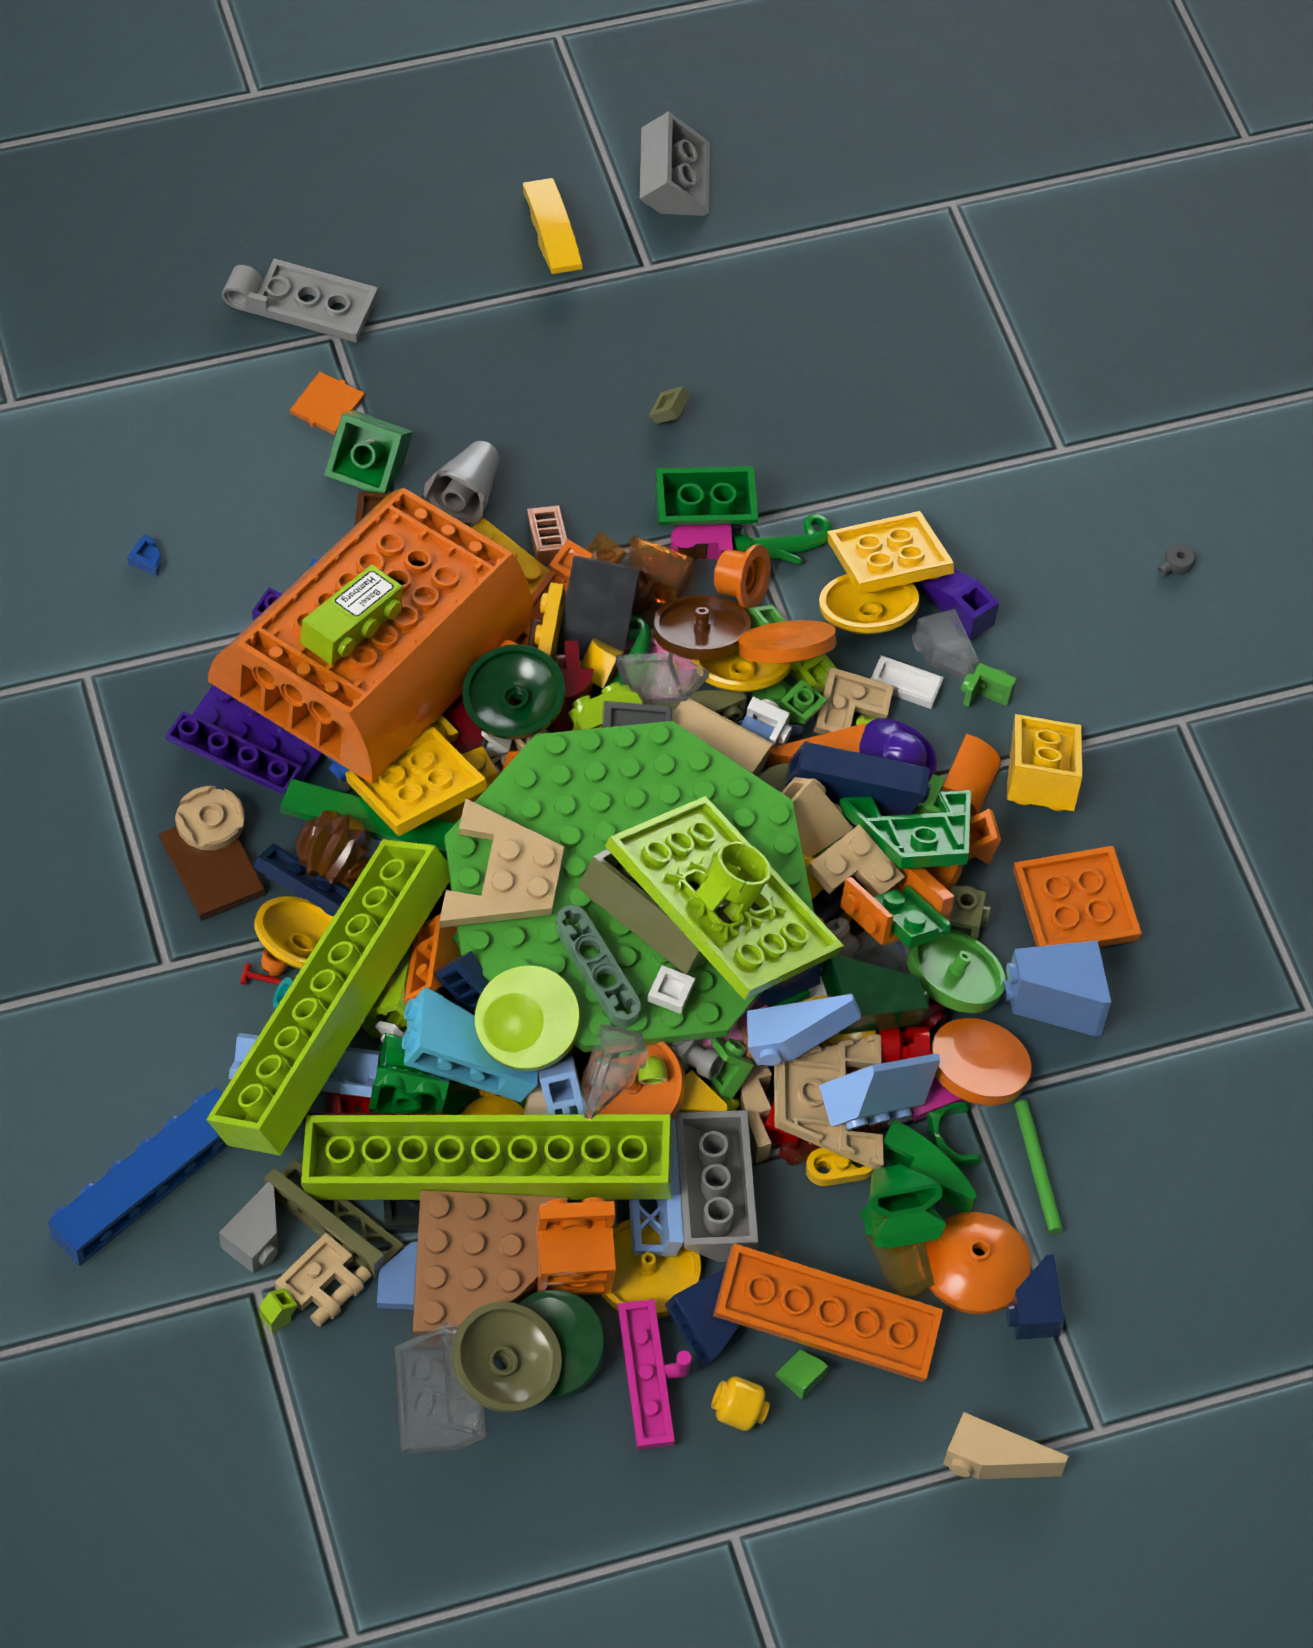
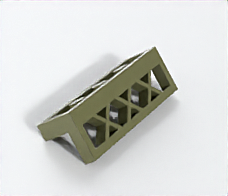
[264,1159,404,1279]

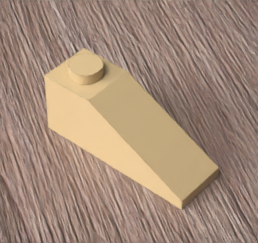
[943,1412,1069,1479]

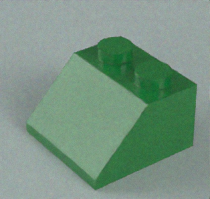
[324,410,413,493]

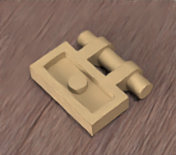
[275,1233,372,1327]

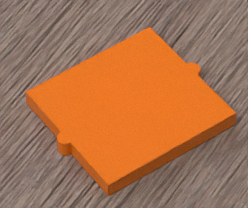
[290,371,365,435]

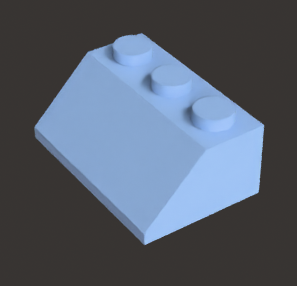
[819,1053,940,1130]

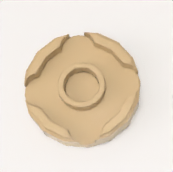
[175,786,245,851]

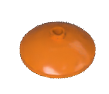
[921,1212,1031,1314]

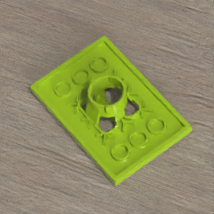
[605,796,844,1000]

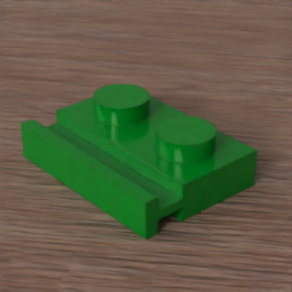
[873,885,952,948]

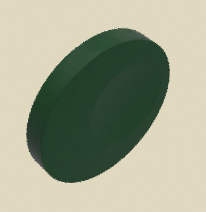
[501,1290,607,1399]

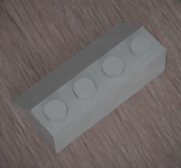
[675,1110,758,1262]

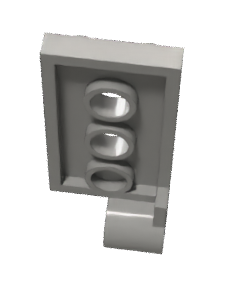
[221,259,378,343]

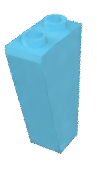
[402,987,538,1102]

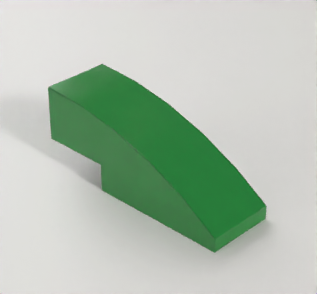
[883,1119,977,1212]

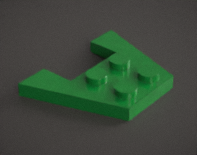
[839,790,971,869]

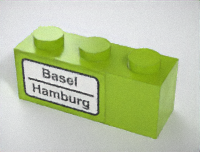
[300,564,403,665]

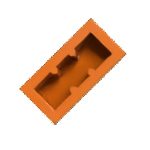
[942,733,1001,816]

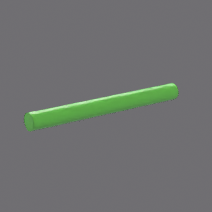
[1014,1100,1063,1234]

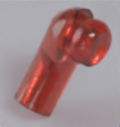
[779,1140,820,1166]

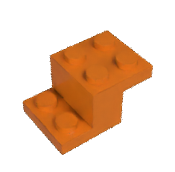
[535,1197,616,1295]

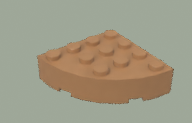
[412,1190,568,1345]

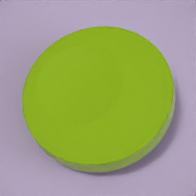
[475,965,581,1071]

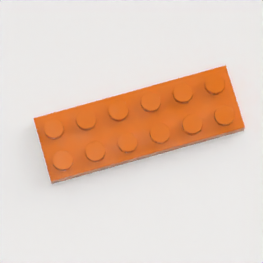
[713,1243,943,1382]

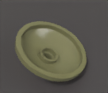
[451,1302,562,1413]

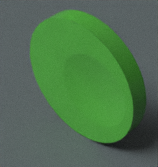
[907,929,1006,1013]

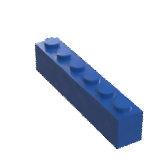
[48,1087,228,1266]

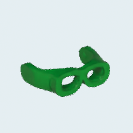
[927,1102,981,1167]

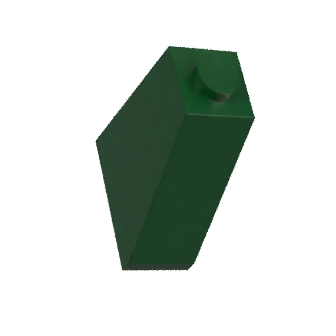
[821,955,929,1035]

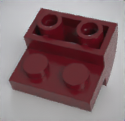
[552,641,594,733]

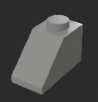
[219,1181,278,1274]

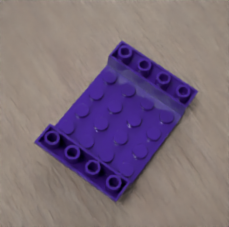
[165,587,325,795]

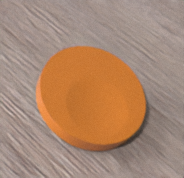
[738,620,837,663]
[930,1018,1032,1106]
[582,1042,686,1120]

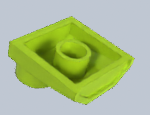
[568,682,643,731]

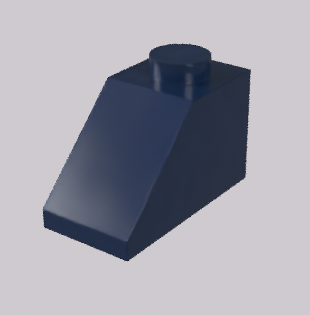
[1006,1254,1064,1340]

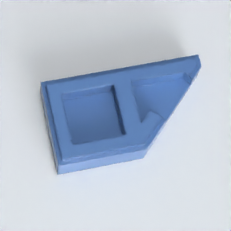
[377,1242,418,1310]

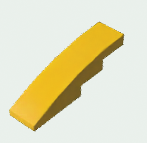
[523,178,582,274]

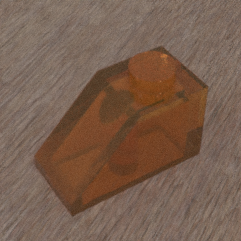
[629,535,693,603]

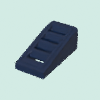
[435,951,489,1016]

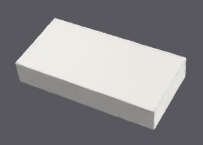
[871,655,944,709]

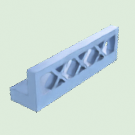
[229,1033,380,1097]
[629,1117,684,1257]

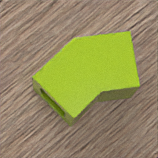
[259,1288,298,1334]

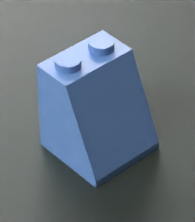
[1003,941,1111,1036]

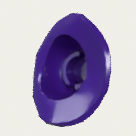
[859,718,937,782]

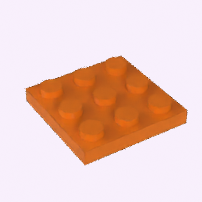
[1013,846,1142,947]

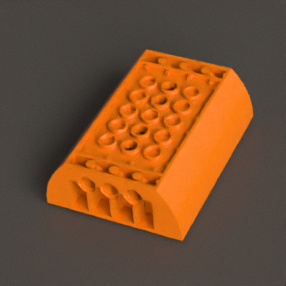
[207,488,533,784]

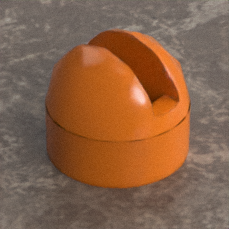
[261,948,289,977]

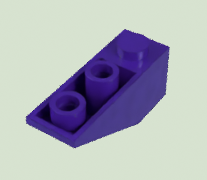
[914,568,999,641]

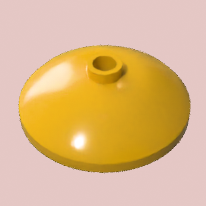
[819,574,919,635]
[691,651,792,693]
[254,896,334,970]

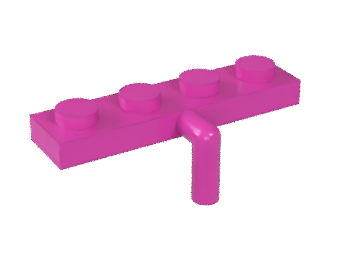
[618,1299,691,1450]

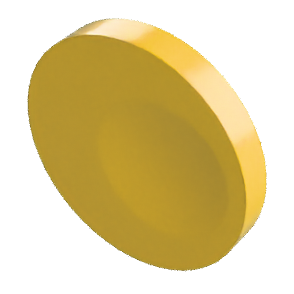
[601,1217,701,1319]

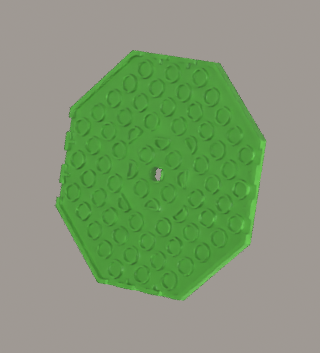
[444,721,814,1052]

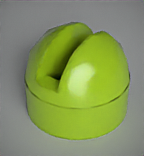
[638,1056,668,1084]

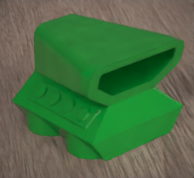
[369,1033,449,1113]
[859,1164,947,1249]

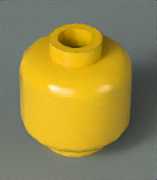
[711,1376,770,1431]

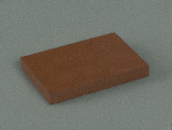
[159,827,265,921]

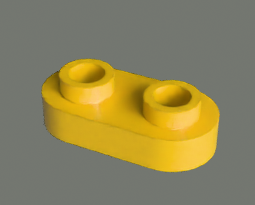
[806,1148,875,1187]

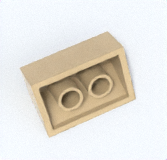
[672,697,773,777]

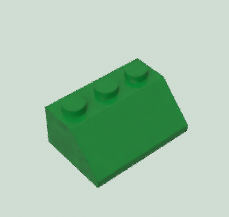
[654,466,758,526]

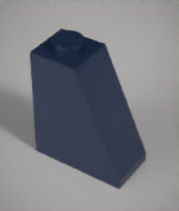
[664,1267,739,1369]

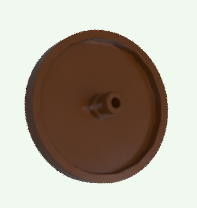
[654,595,751,660]

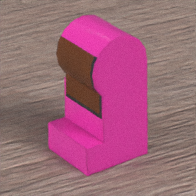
[670,524,733,563]

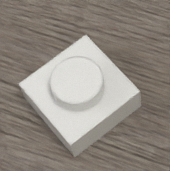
[647,965,695,1014]

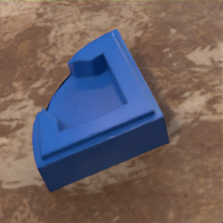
[127,533,161,577]

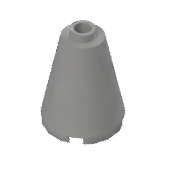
[424,441,500,525]

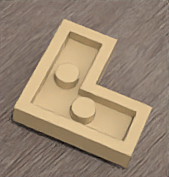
[813,667,894,734]
[807,825,905,896]

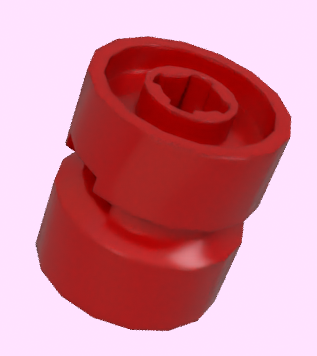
[876,1026,930,1063]

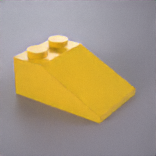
[1007,714,1082,811]

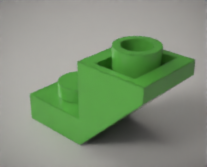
[750,679,827,724]

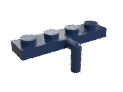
[253,843,350,916]

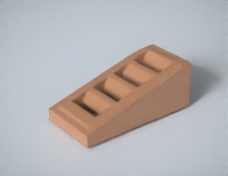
[527,505,567,565]

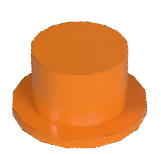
[714,544,771,610]

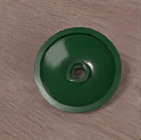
[462,644,566,739]

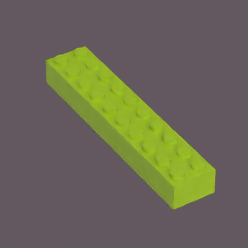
[206,839,450,1156]
[301,1114,674,1200]

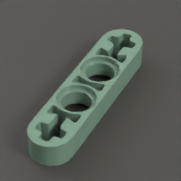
[555,905,641,1028]

